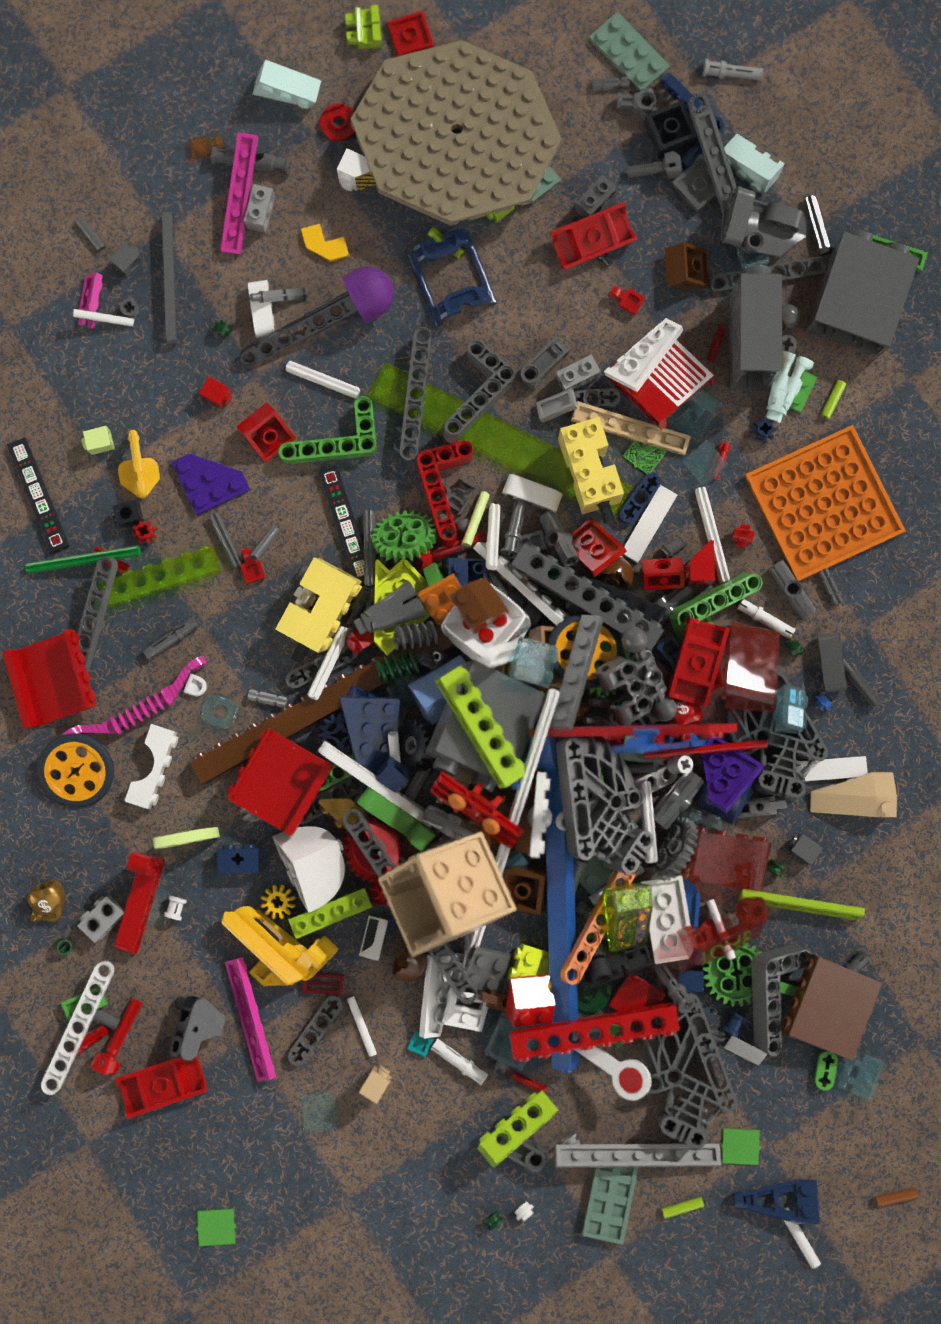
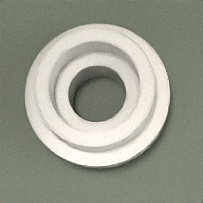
[514,1202,534,1221]

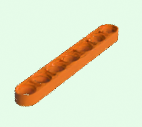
[560,867,639,985]

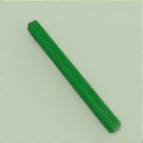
[25,546,141,574]

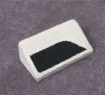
[359,916,389,961]

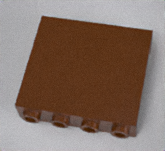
[781,954,882,1061]

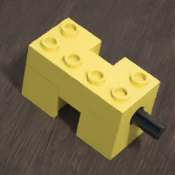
[558,417,624,524]
[276,558,362,664]

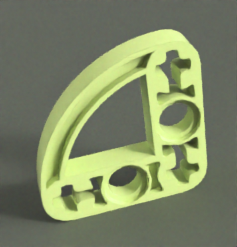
[153,827,220,849]

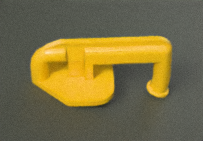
[118,430,160,499]

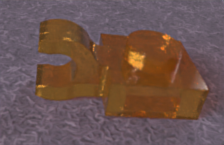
[189,135,225,160]

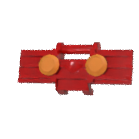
[430,772,524,849]

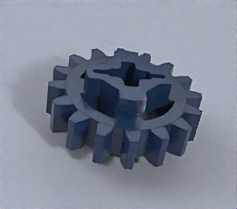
[318,712,351,755]

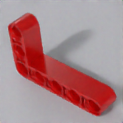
[417,440,473,547]
[115,852,165,955]

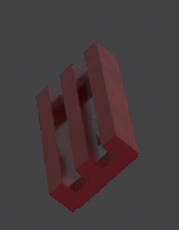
[302,973,345,995]

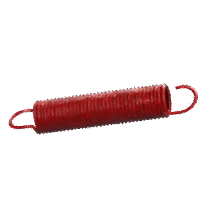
[706,322,726,366]
[505,1070,553,1095]

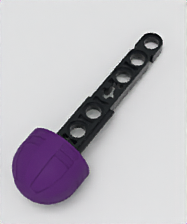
[240,267,394,367]

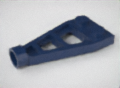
[734,1180,820,1224]

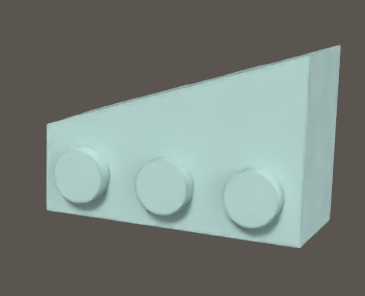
[253,60,321,109]
[724,134,785,194]

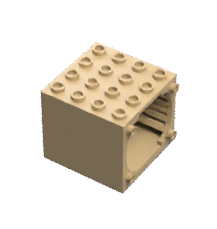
[378,832,516,957]

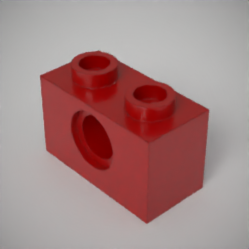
[641,557,685,590]

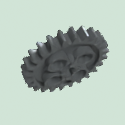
[650,816,699,881]

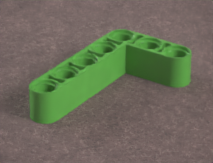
[279,396,377,464]
[670,573,762,645]

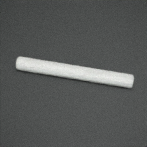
[695,487,730,583]

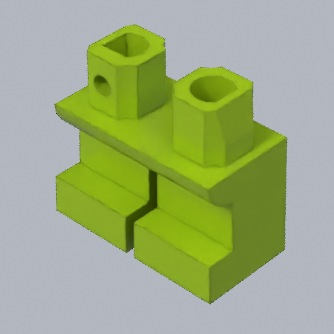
[345,5,382,49]

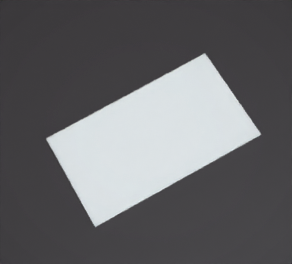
[724,1036,767,1066]

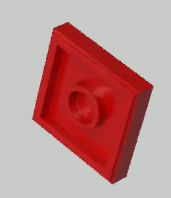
[386,11,435,57]

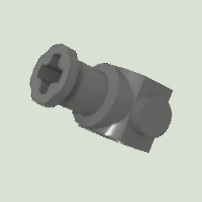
[616,88,656,119]

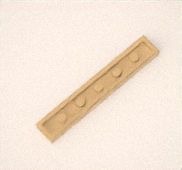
[571,401,690,455]

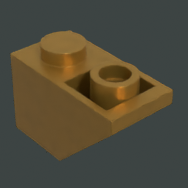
[318,798,365,831]

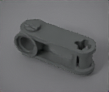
[517,336,571,389]
[494,1125,549,1174]

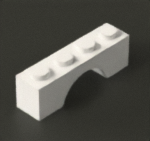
[125,724,179,809]

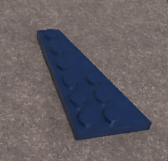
[338,696,400,818]

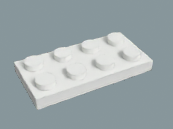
[641,875,696,964]

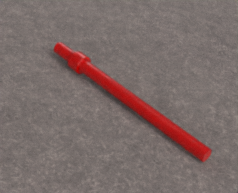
[644,740,768,760]

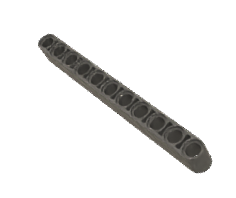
[343,809,477,1004]

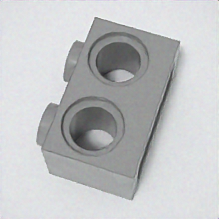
[244,184,275,233]
[555,354,601,391]
[78,896,125,943]

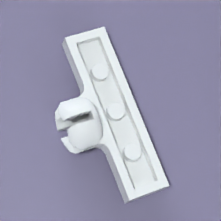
[527,772,552,858]

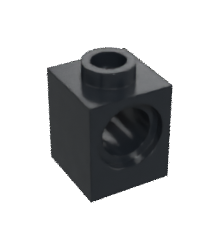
[111,499,144,528]

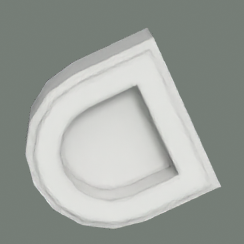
[184,674,207,697]

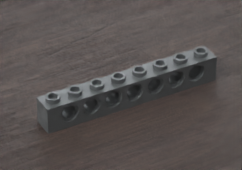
[512,544,664,652]

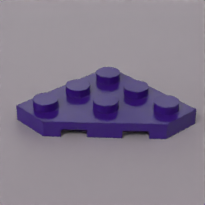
[171,454,251,516]
[702,737,764,813]

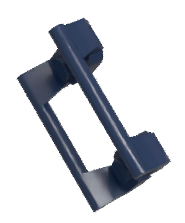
[407,229,497,327]

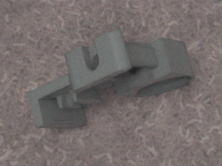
[432,476,476,516]

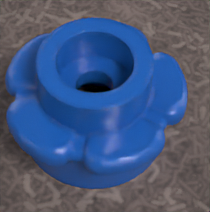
[815,693,833,711]

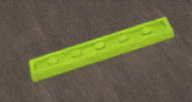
[738,889,865,921]

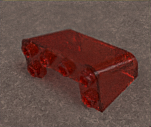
[722,621,780,712]
[681,827,772,892]
[677,896,769,965]

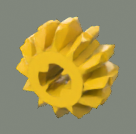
[261,885,296,919]

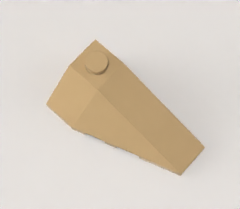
[810,772,897,817]

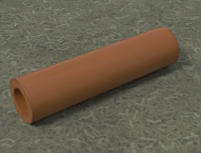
[875,1188,919,1207]

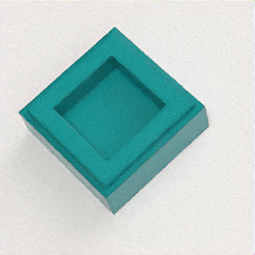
[407,1030,434,1058]

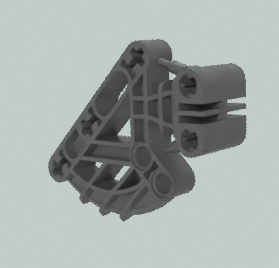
[725,655,828,802]
[556,736,654,874]
[641,992,737,1149]

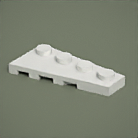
[604,318,683,392]
[419,953,465,1038]

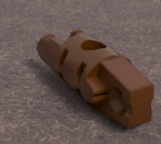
[477,989,508,1012]

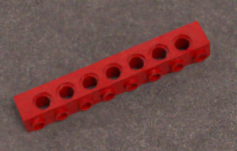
[509,1002,680,1062]

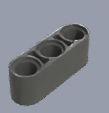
[818,632,847,692]

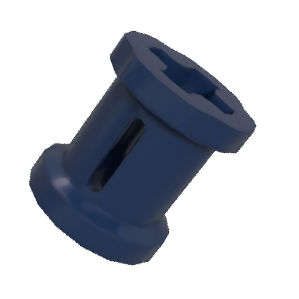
[722,1010,748,1038]

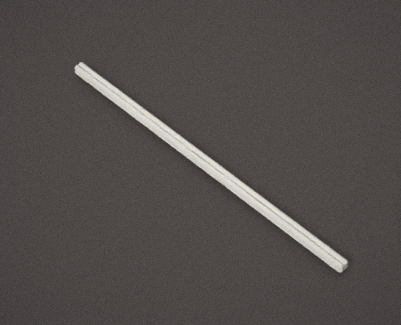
[457,689,560,992]

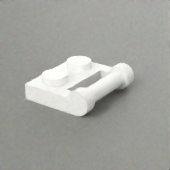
[442,987,488,1032]

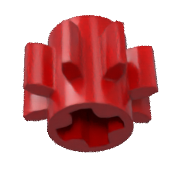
[132,520,158,545]
[731,523,755,549]
[369,880,388,905]

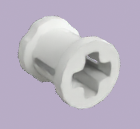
[667,756,693,775]
[163,896,187,920]

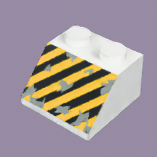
[337,149,376,191]

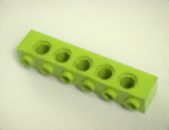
[435,665,526,789]

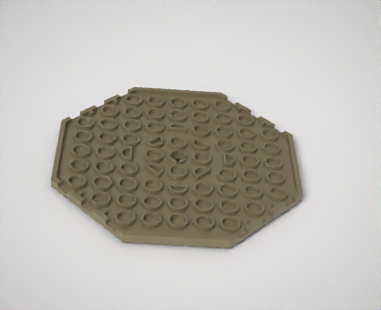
[351,40,562,226]

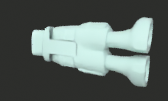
[765,351,814,423]

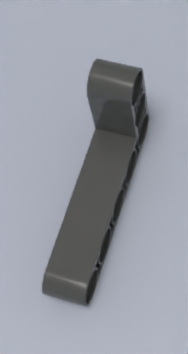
[443,340,515,443]
[752,945,810,1056]

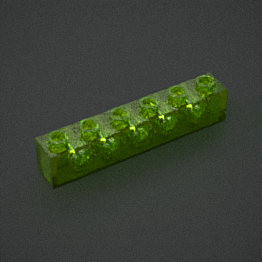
[98,545,223,609]

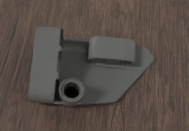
[721,187,813,257]

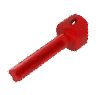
[416,532,486,573]
[91,998,143,1076]

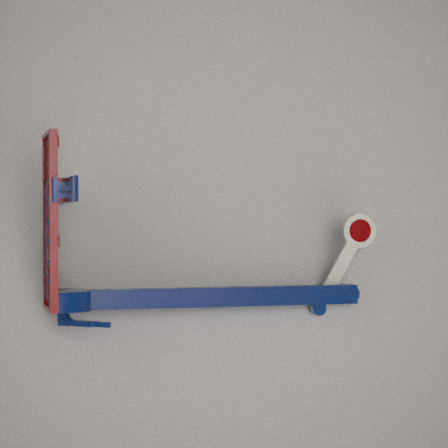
[512,723,737,1100]

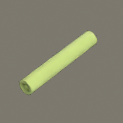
[461,491,490,548]

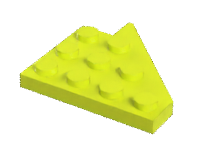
[374,559,431,656]

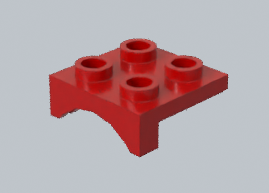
[608,974,666,1026]

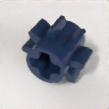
[751,417,777,444]

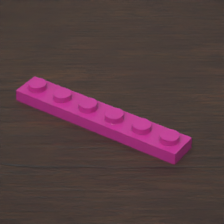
[220,132,259,255]
[225,957,276,1082]

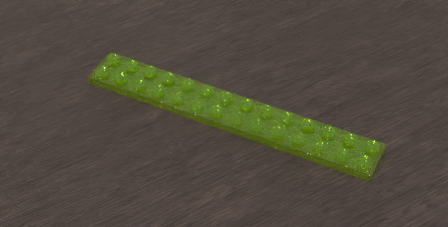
[367,362,632,519]

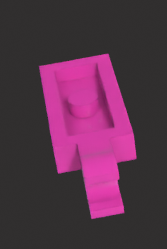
[78,273,103,329]

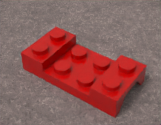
[549,202,638,270]
[665,617,730,707]
[115,1054,209,1119]

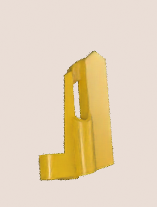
[222,906,339,986]

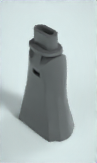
[353,581,427,635]

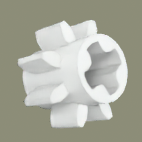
[294,587,318,609]

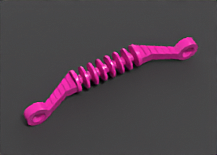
[62,656,207,735]

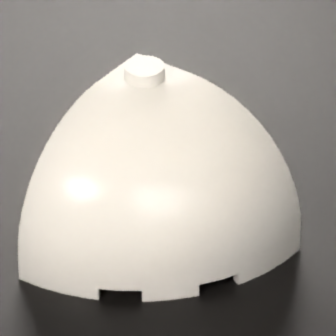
[272,826,345,913]

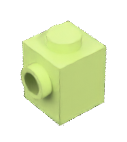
[82,426,115,455]

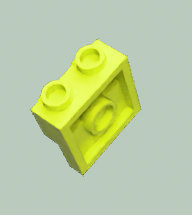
[508,943,550,981]

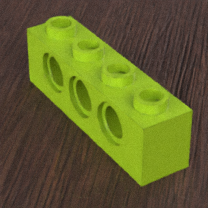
[289,888,373,939]
[477,1091,558,1168]

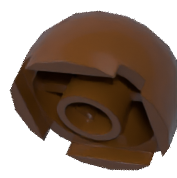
[592,556,634,592]
[392,942,428,982]

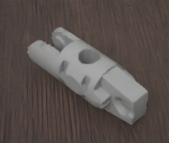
[738,796,787,818]

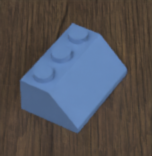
[408,655,466,725]

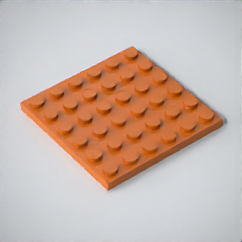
[744,425,905,581]

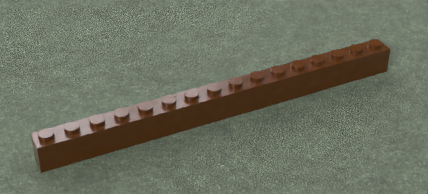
[190,625,455,784]

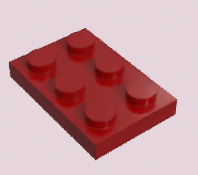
[570,518,627,576]

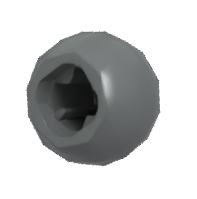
[782,304,800,329]

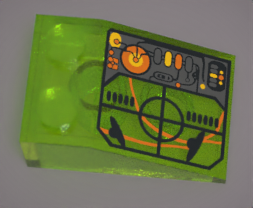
[603,883,653,951]

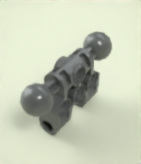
[595,627,677,726]

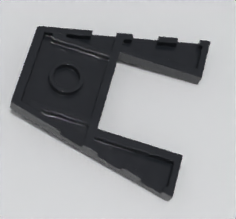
[566,578,668,658]

